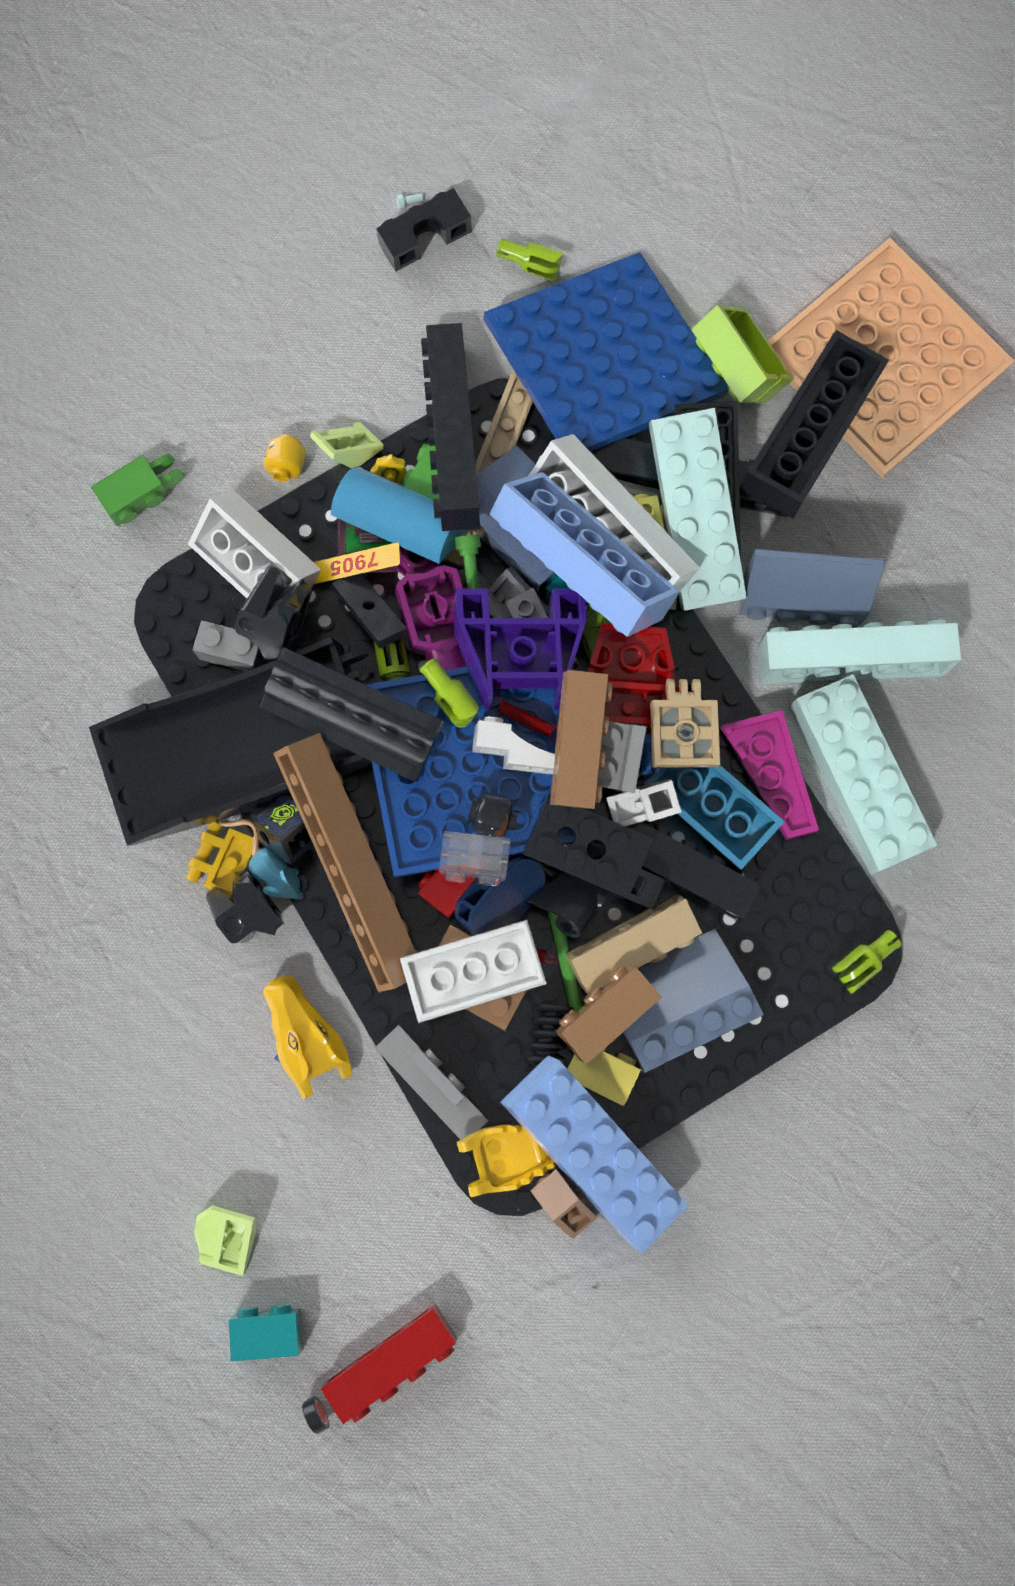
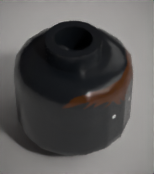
[467,792,518,839]

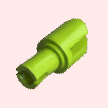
[496,238,563,282]
[374,638,410,681]
[419,658,479,728]
[832,930,901,994]

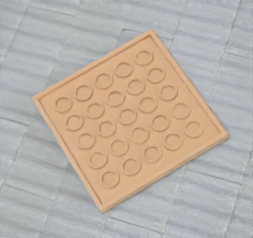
[768,238,1015,478]

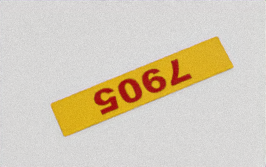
[314,542,400,584]

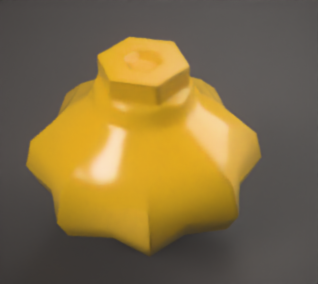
[370,454,407,485]

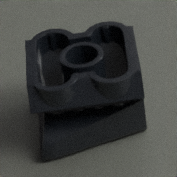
[234,565,312,659]
[206,868,284,943]

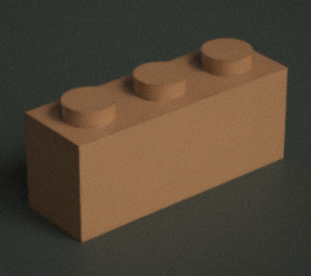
[556,966,662,1064]

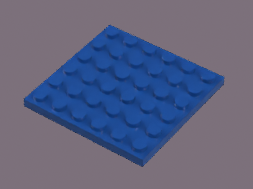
[483,252,729,452]
[367,667,574,878]

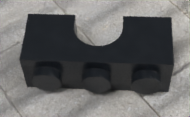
[376,188,472,272]

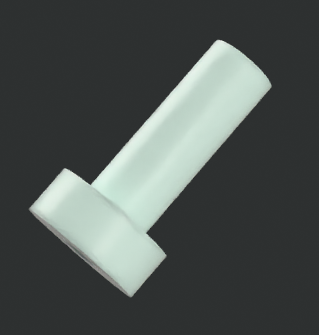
[396,193,423,209]

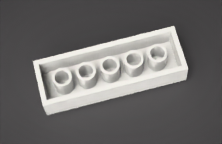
[528,434,700,593]

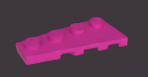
[721,710,819,840]

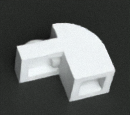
[606,779,681,826]

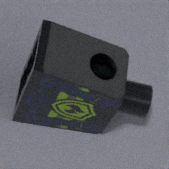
[252,794,313,864]

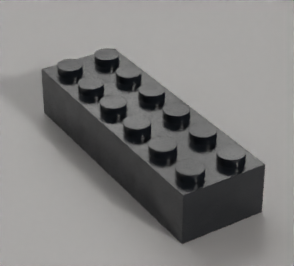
[740,330,889,519]

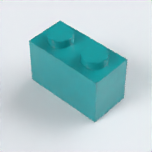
[228,1304,303,1362]

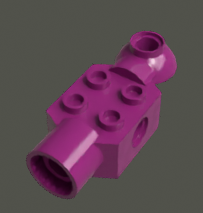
[395,546,467,670]

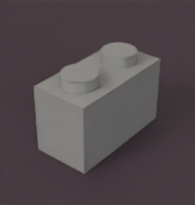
[192,620,264,672]

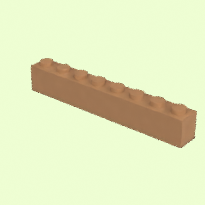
[273,733,418,992]

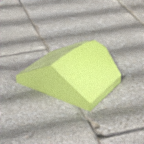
[310,422,384,468]
[194,1205,256,1276]

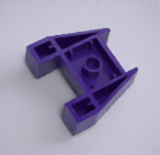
[453,589,587,710]

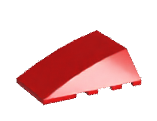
[587,624,679,734]

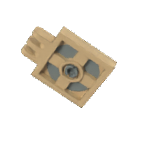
[650,679,720,767]

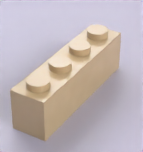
[564,894,702,994]

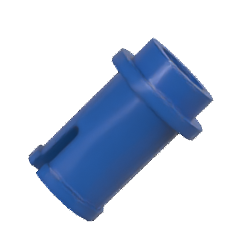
[640,734,661,774]

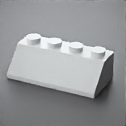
[188,490,321,598]

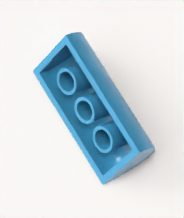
[331,466,469,563]
[644,765,785,870]

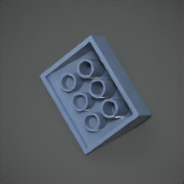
[472,446,555,594]
[739,549,885,628]
[623,929,764,1073]

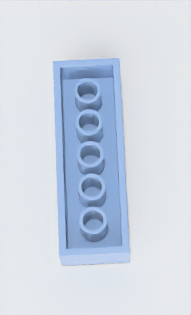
[490,472,680,637]
[501,1055,689,1254]

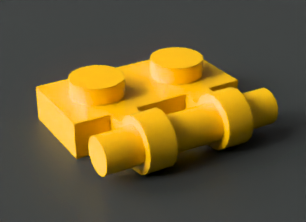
[185,822,260,892]

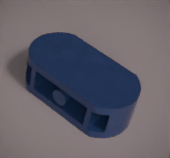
[455,853,545,936]

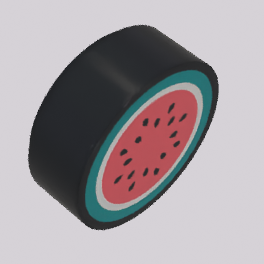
[302,1396,329,1434]

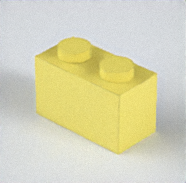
[567,1047,641,1106]

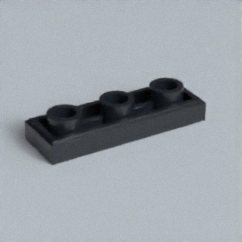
[332,573,407,649]

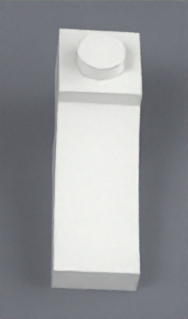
[472,717,555,775]

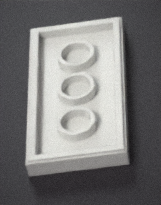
[400,920,546,1023]

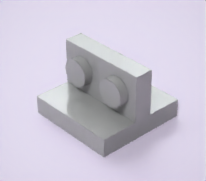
[597,721,646,793]

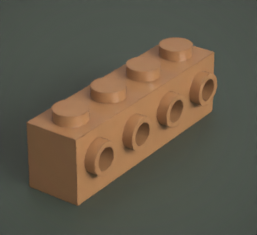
[550,670,612,809]

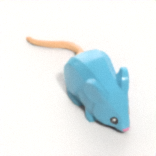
[216,819,303,899]

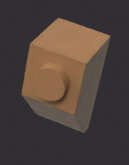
[530,1169,598,1239]

